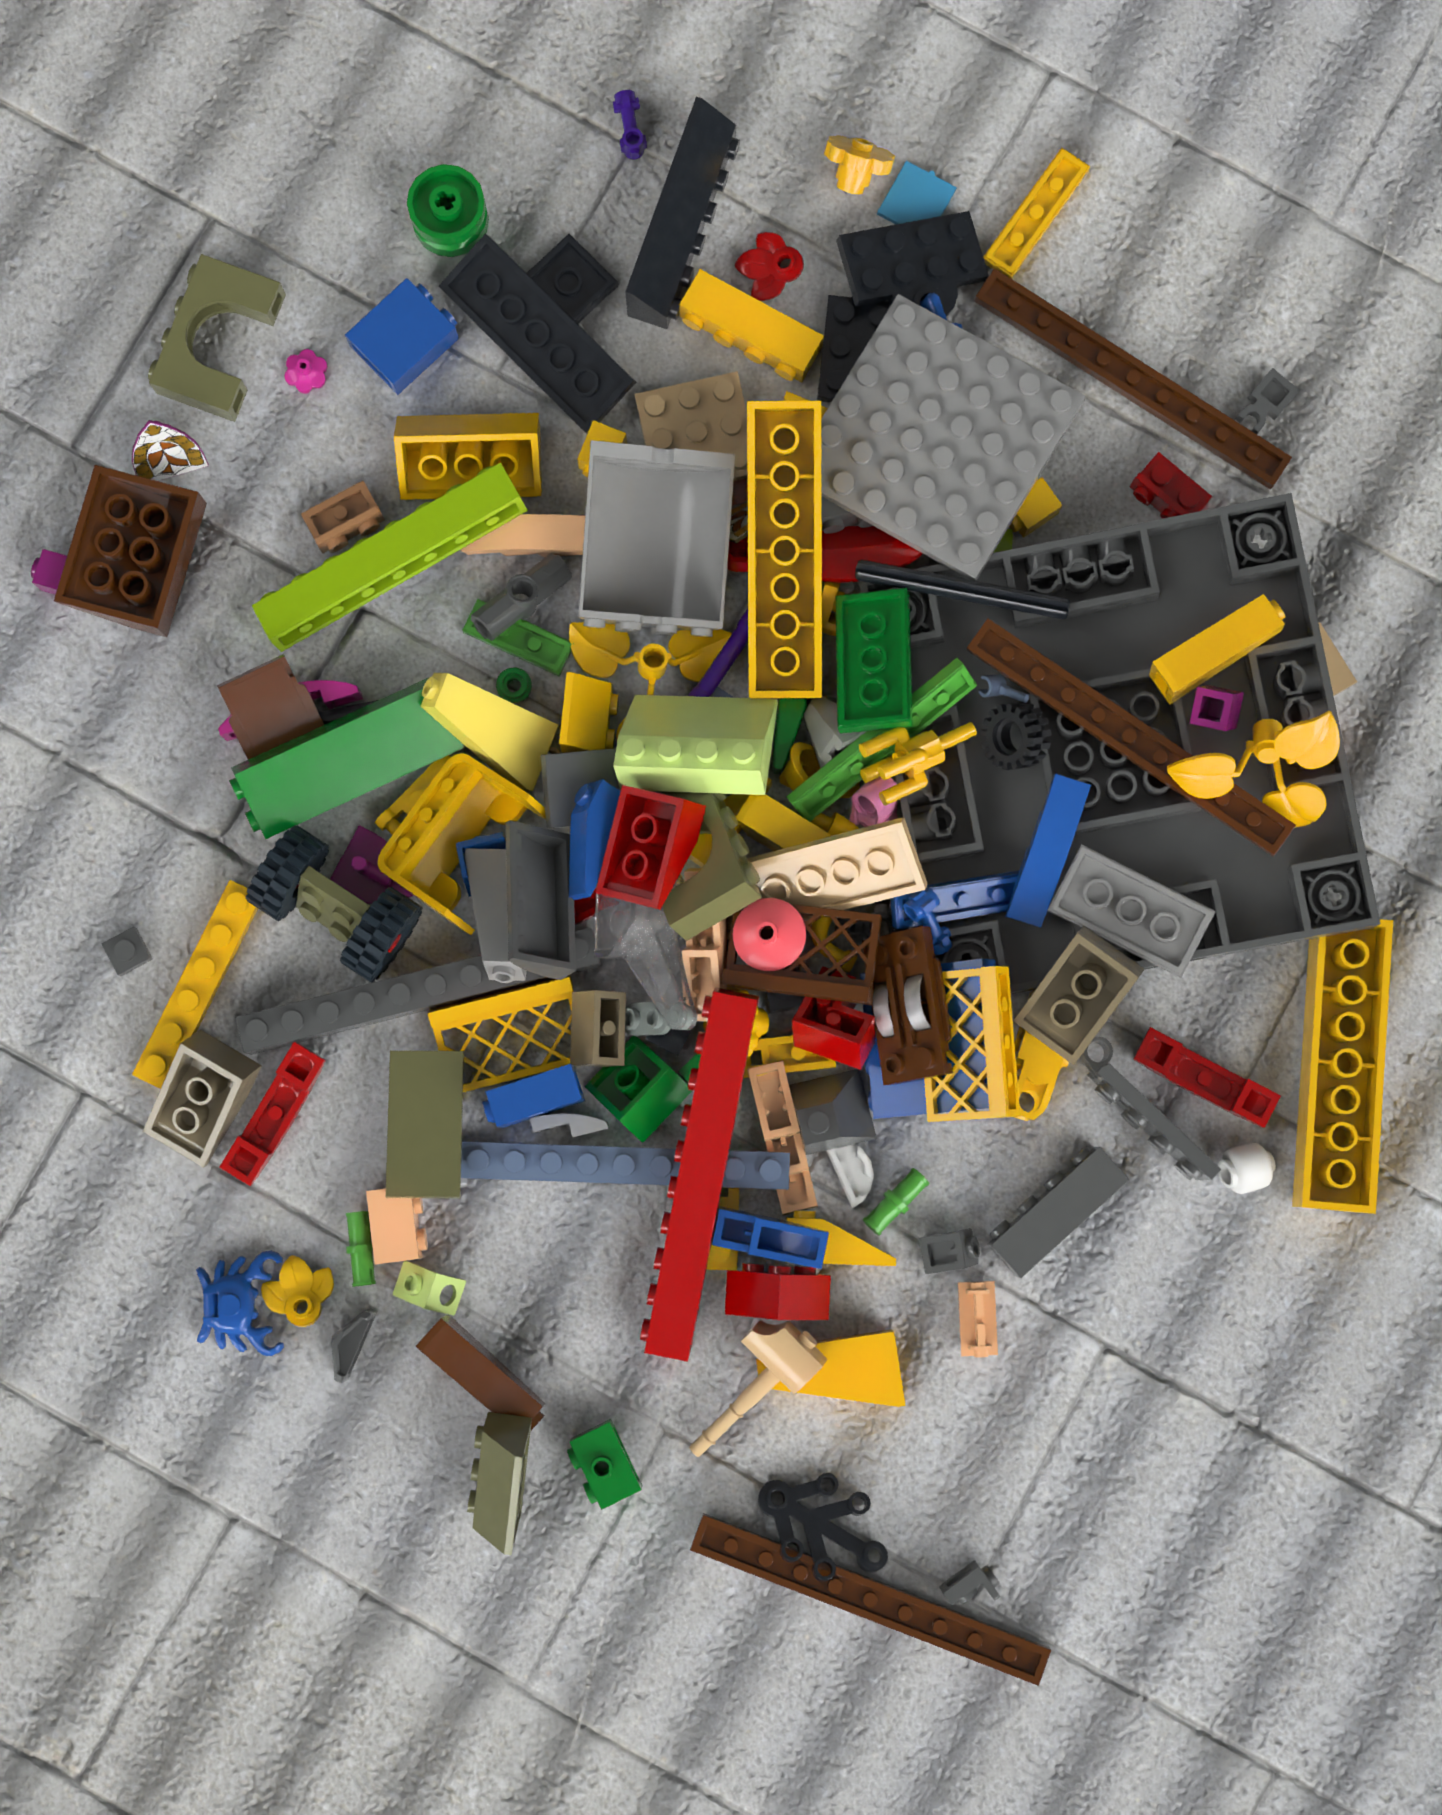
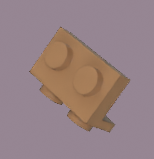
[301,481,385,554]

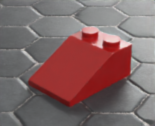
[595,785,706,910]

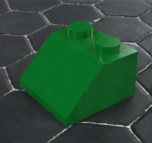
[584,1036,693,1143]

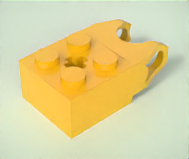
[1014,989,1069,1121]

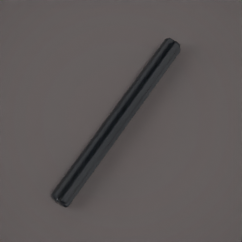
[855,560,1070,619]

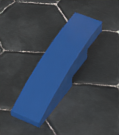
[1005,774,1091,928]

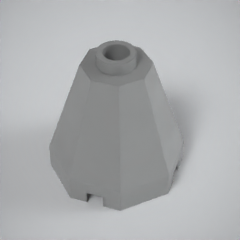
[803,696,866,769]

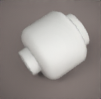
[1218,1142,1276,1194]

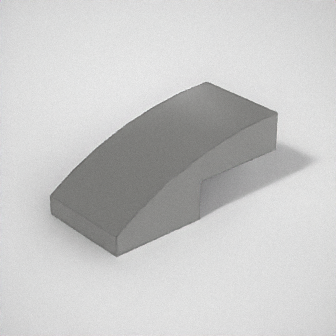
[530,1114,609,1138]

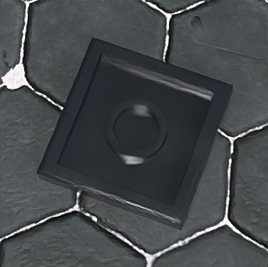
[527,234,618,323]

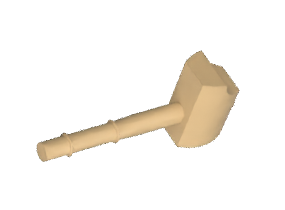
[689,1320,827,1457]

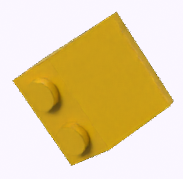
[559,672,619,753]

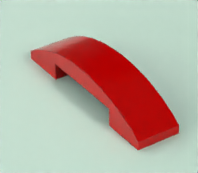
[1133,1027,1281,1128]
[219,1041,326,1186]

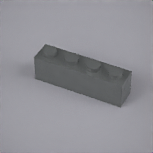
[988,1146,1130,1278]

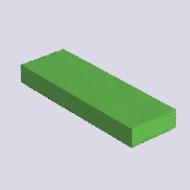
[462,599,574,677]

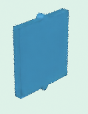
[877,161,957,225]

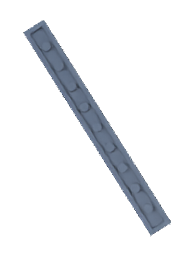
[461,1141,790,1190]

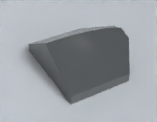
[331,1308,378,1383]

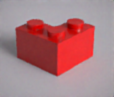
[792,966,876,1070]
[725,1263,831,1320]

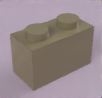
[570,990,626,1067]

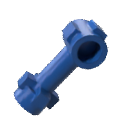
[903,887,952,955]

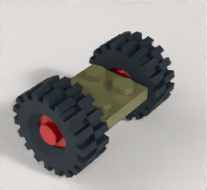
[246,825,423,983]

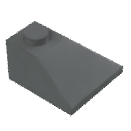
[789,1069,877,1155]

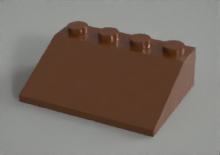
[54,465,207,637]

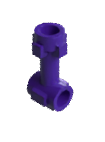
[613,90,647,160]

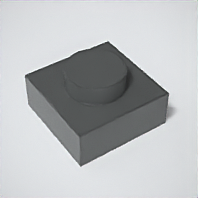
[102,926,153,976]

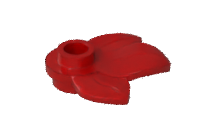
[734,232,804,301]

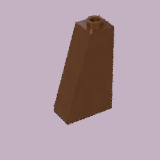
[416,1314,545,1431]

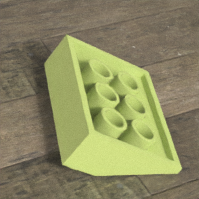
[613,695,778,795]

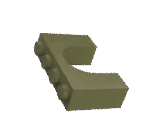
[148,254,286,422]
[662,792,762,941]

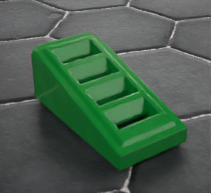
[772,698,807,775]

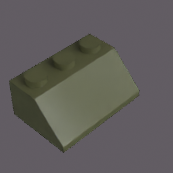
[467,1412,532,1556]

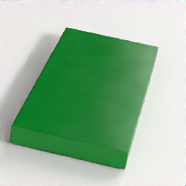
[836,588,913,734]

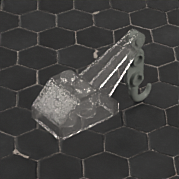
[594,874,697,1036]

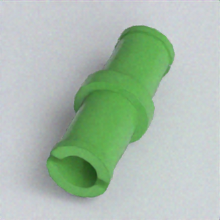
[862,1168,930,1236]
[346,1211,376,1287]

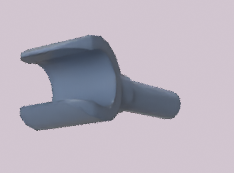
[978,674,1029,703]

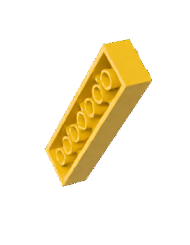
[747,401,822,698]
[1292,919,1393,1214]

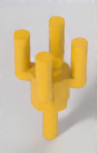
[859,722,977,806]

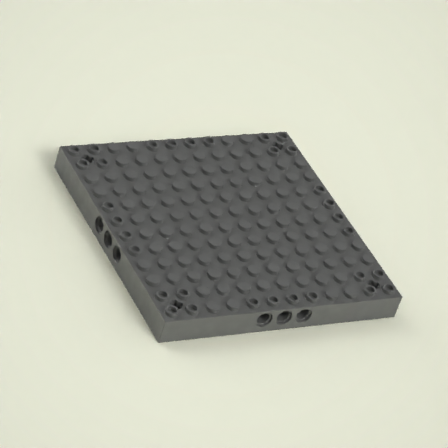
[859,493,1381,994]

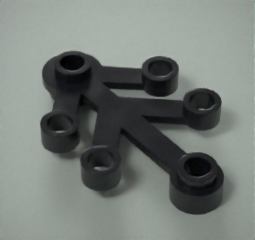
[758,1473,888,1582]

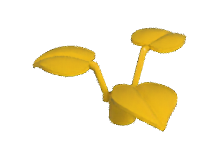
[569,622,732,741]
[1167,710,1340,827]

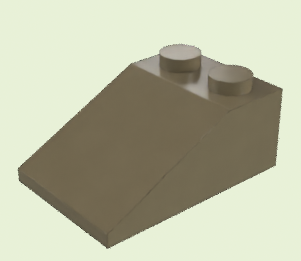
[1013,926,1145,1065]
[142,1029,262,1168]

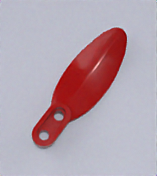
[727,526,923,582]

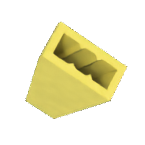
[421,673,558,791]

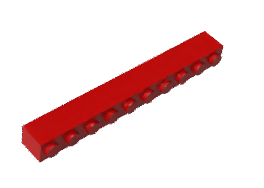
[640,987,759,1362]

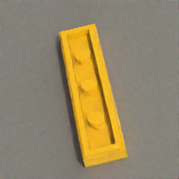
[983,147,1090,279]

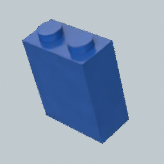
[345,278,459,395]
[482,1064,585,1128]

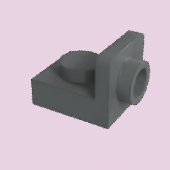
[919,1228,980,1274]
[939,1560,1001,1605]

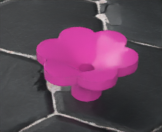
[284,349,328,394]

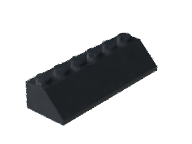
[625,96,740,329]

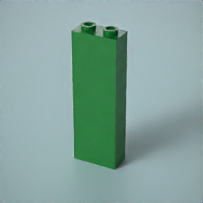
[229,677,464,840]

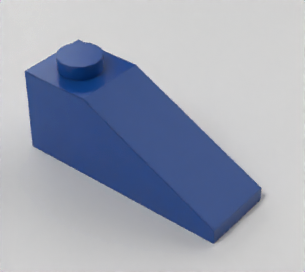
[569,779,621,900]

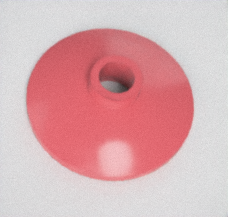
[733,898,806,972]

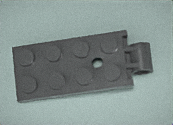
[1080,1037,1221,1180]

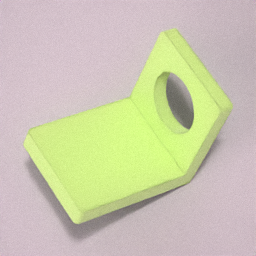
[393,1261,466,1316]

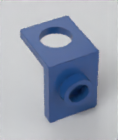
[456,832,506,897]

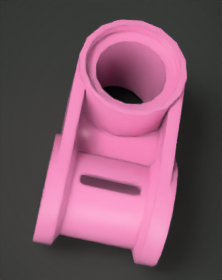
[850,777,898,827]

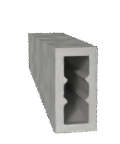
[464,848,527,983]

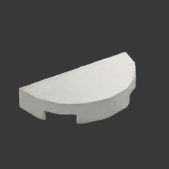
[826,1144,874,1209]

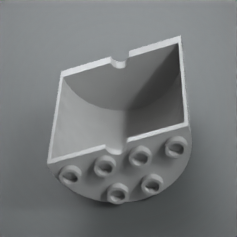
[578,440,735,637]

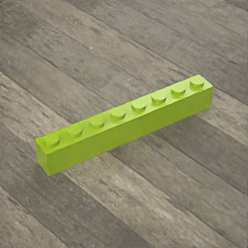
[251,462,528,652]

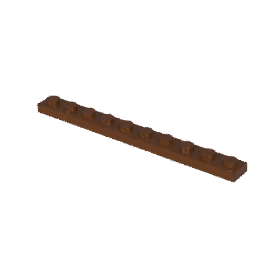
[974,268,1292,490]
[967,618,1296,857]
[690,1513,1051,1686]

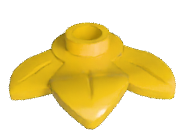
[261,1255,334,1327]

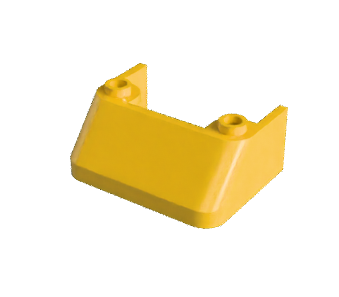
[378,753,546,935]

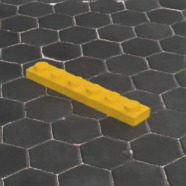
[132,880,258,1089]

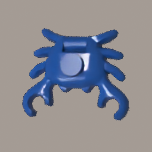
[196,1250,284,1356]

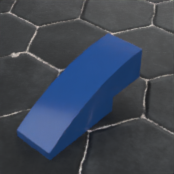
[712,1206,829,1269]

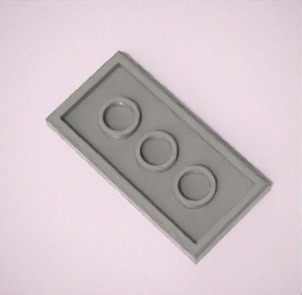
[1048,844,1216,978]

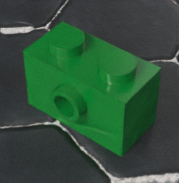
[567,1419,643,1510]

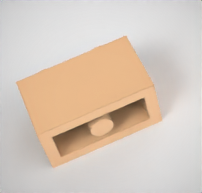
[366,1188,428,1265]

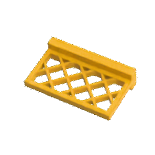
[924,966,1020,1122]
[427,975,574,1092]

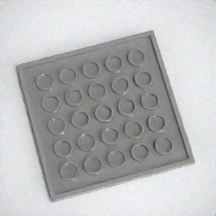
[821,294,1086,581]

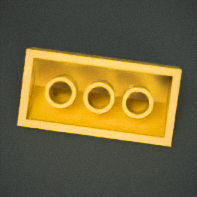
[394,413,542,500]

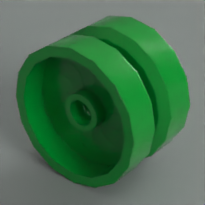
[407,164,489,257]

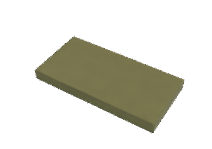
[385,1050,464,1199]

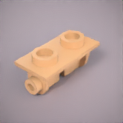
[958,1281,998,1357]

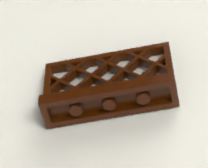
[721,904,882,1005]

